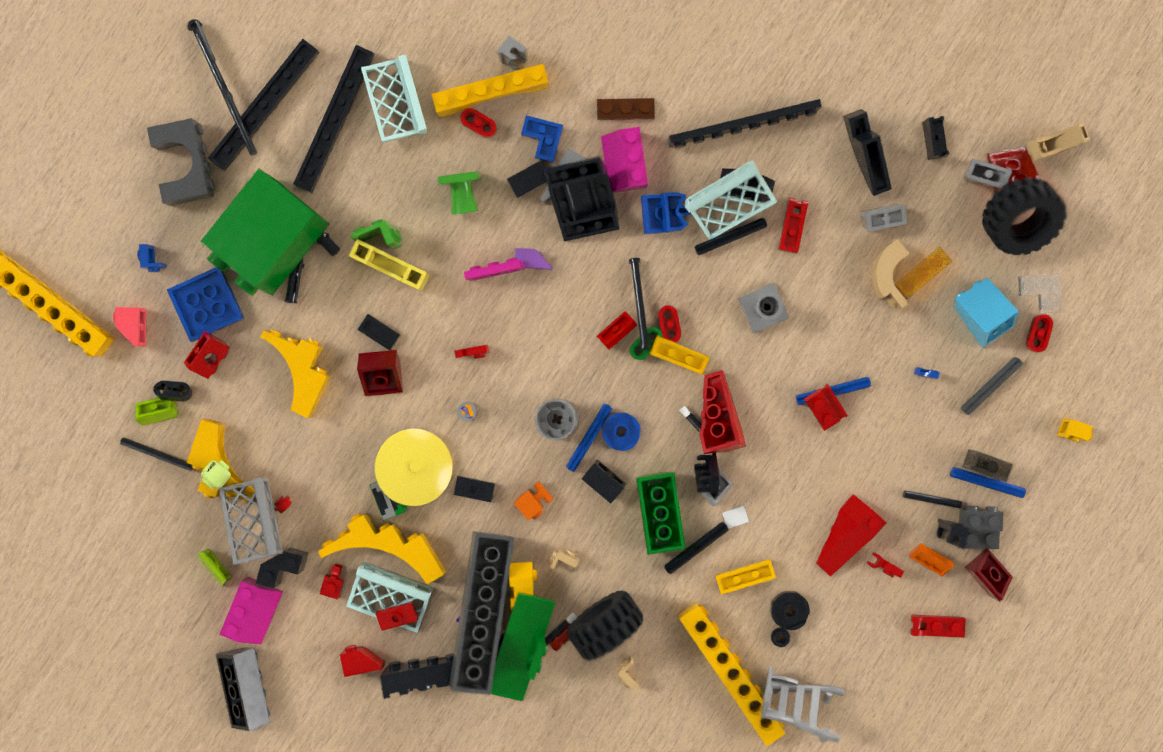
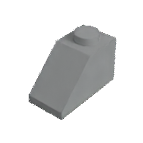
[963,158,1012,189]

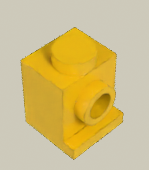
[1057,418,1093,443]

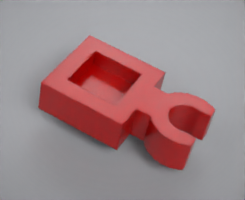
[454,345,489,359]

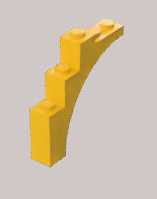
[318,513,446,585]

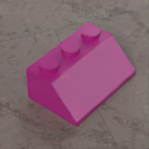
[601,126,648,193]
[219,577,283,645]

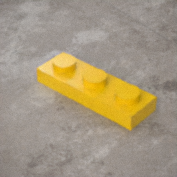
[650,335,710,375]
[715,558,776,595]

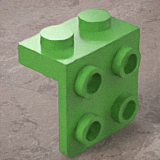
[350,219,402,249]

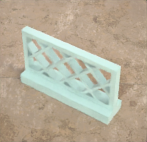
[361,54,427,143]
[685,160,777,240]
[346,562,434,633]

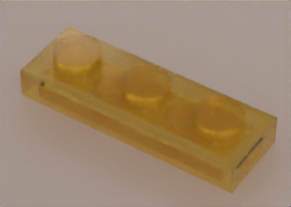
[894,247,952,299]

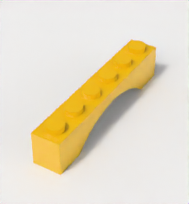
[431,63,549,118]

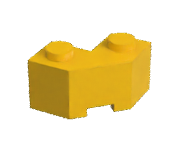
[509,562,538,611]

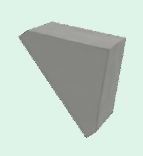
[701,471,733,507]

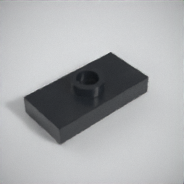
[454,476,495,502]

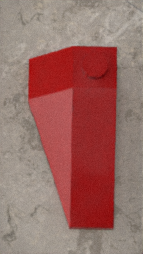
[699,370,746,454]
[816,494,887,577]

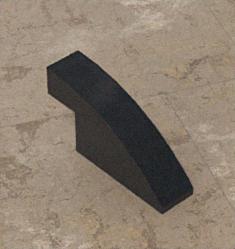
[843,109,892,196]

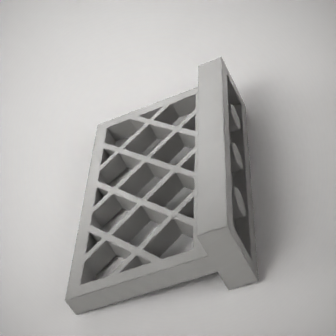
[219,477,283,565]

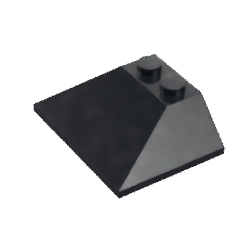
[543,156,620,242]

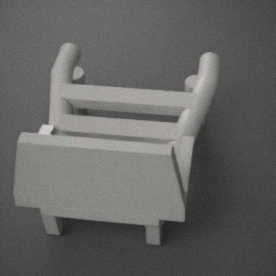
[761,667,844,743]

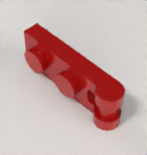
[778,197,808,254]
[910,615,966,638]

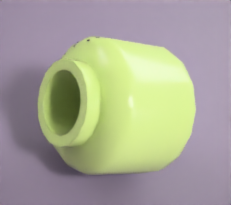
[201,460,231,489]

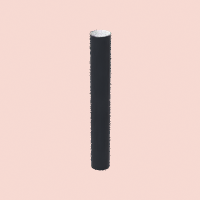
[903,490,962,508]

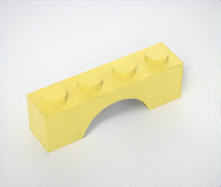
[349,239,430,291]

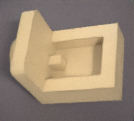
[549,548,579,569]
[617,656,639,691]

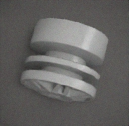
[535,399,579,440]

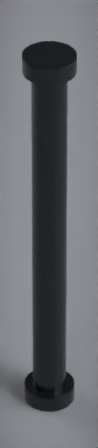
[629,258,651,350]

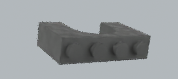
[147,118,215,206]

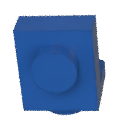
[137,244,166,272]

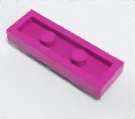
[464,258,525,281]

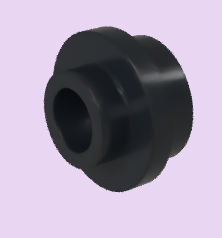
[771,627,790,647]

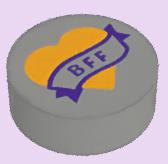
[457,402,477,421]

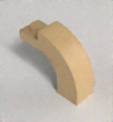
[1027,123,1090,162]
[871,239,909,309]

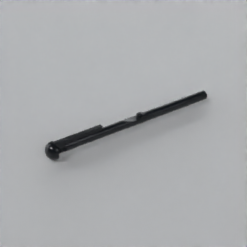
[187,19,257,156]

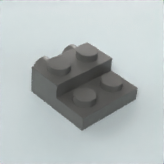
[959,506,1003,549]

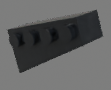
[380,653,454,699]

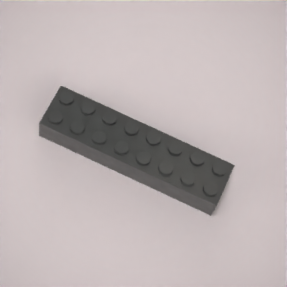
[449,531,514,695]

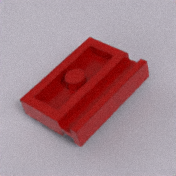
[804,384,848,431]

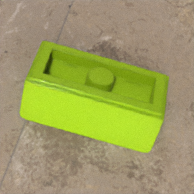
[135,398,178,426]
[198,549,232,586]

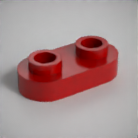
[460,108,497,138]
[658,305,681,343]
[1026,314,1053,352]

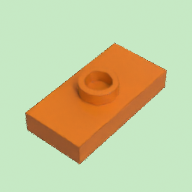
[909,543,954,576]

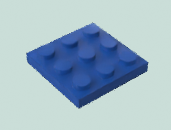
[167,267,245,342]

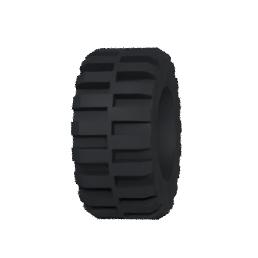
[982,178,1067,255]
[567,590,643,661]

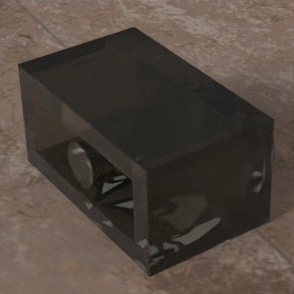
[962,449,1013,482]

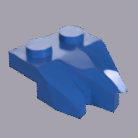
[641,192,692,235]

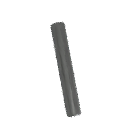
[961,357,1023,415]

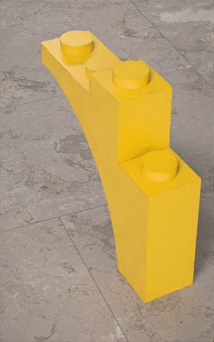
[260,329,331,418]
[187,418,257,503]

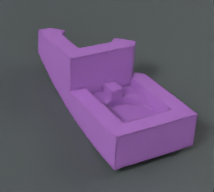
[515,248,553,270]

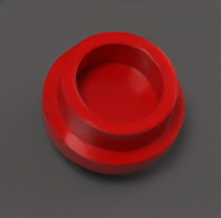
[274,496,292,513]

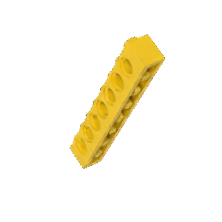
[0,250,115,357]
[678,602,786,746]

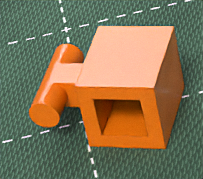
[514,481,554,521]

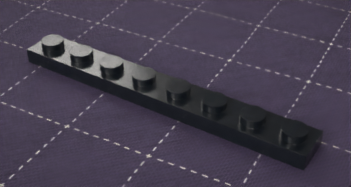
[208,39,320,171]
[293,45,375,193]
[668,99,822,148]

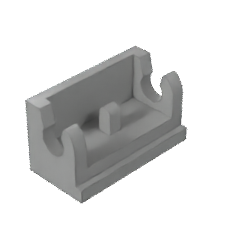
[497,35,528,70]
[860,203,907,232]

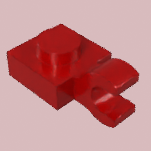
[867,552,904,578]
[319,563,344,600]

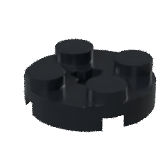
[770,591,810,630]

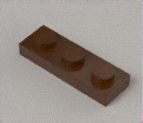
[597,98,655,120]

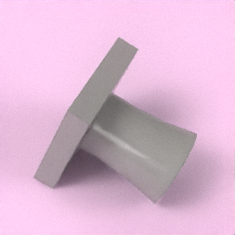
[738,283,789,333]

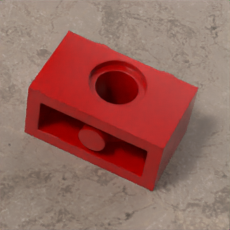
[183,331,230,379]

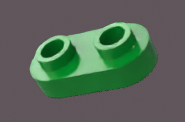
[630,327,663,360]

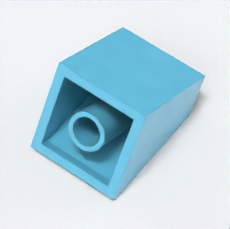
[954,278,1019,348]

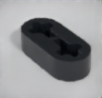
[153,381,192,402]

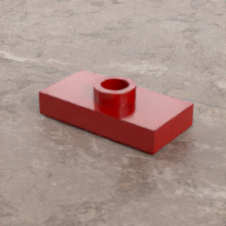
[375,601,419,631]

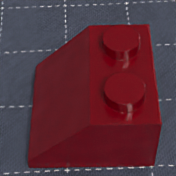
[357,350,403,396]

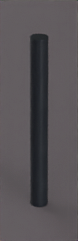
[120,437,194,471]

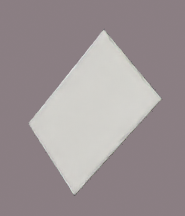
[722,506,749,529]

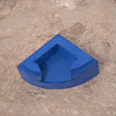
[914,367,940,379]

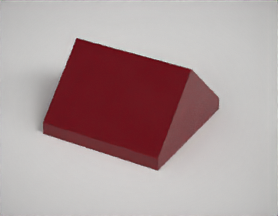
[965,549,1013,602]

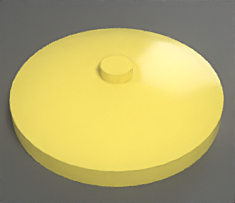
[374,429,452,506]

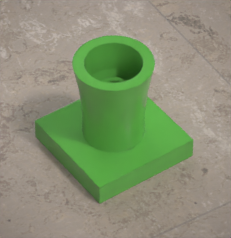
[438,171,481,215]

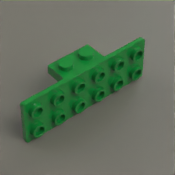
[491,592,555,701]

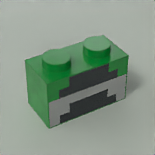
[370,481,408,521]

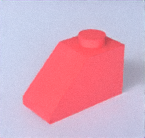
[113,307,146,346]

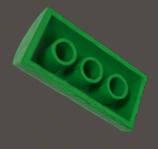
[636,472,686,555]

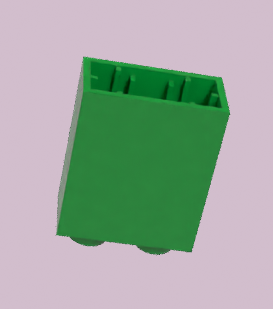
[200,168,330,296]

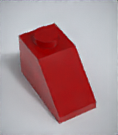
[340,645,385,677]

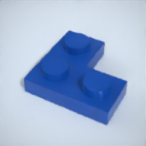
[521,115,563,163]

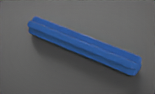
[796,377,871,405]
[566,403,612,472]
[950,467,1026,498]

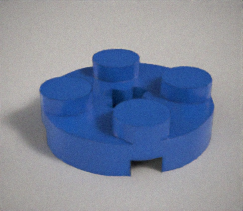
[602,413,641,451]

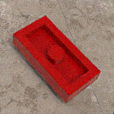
[597,311,638,350]

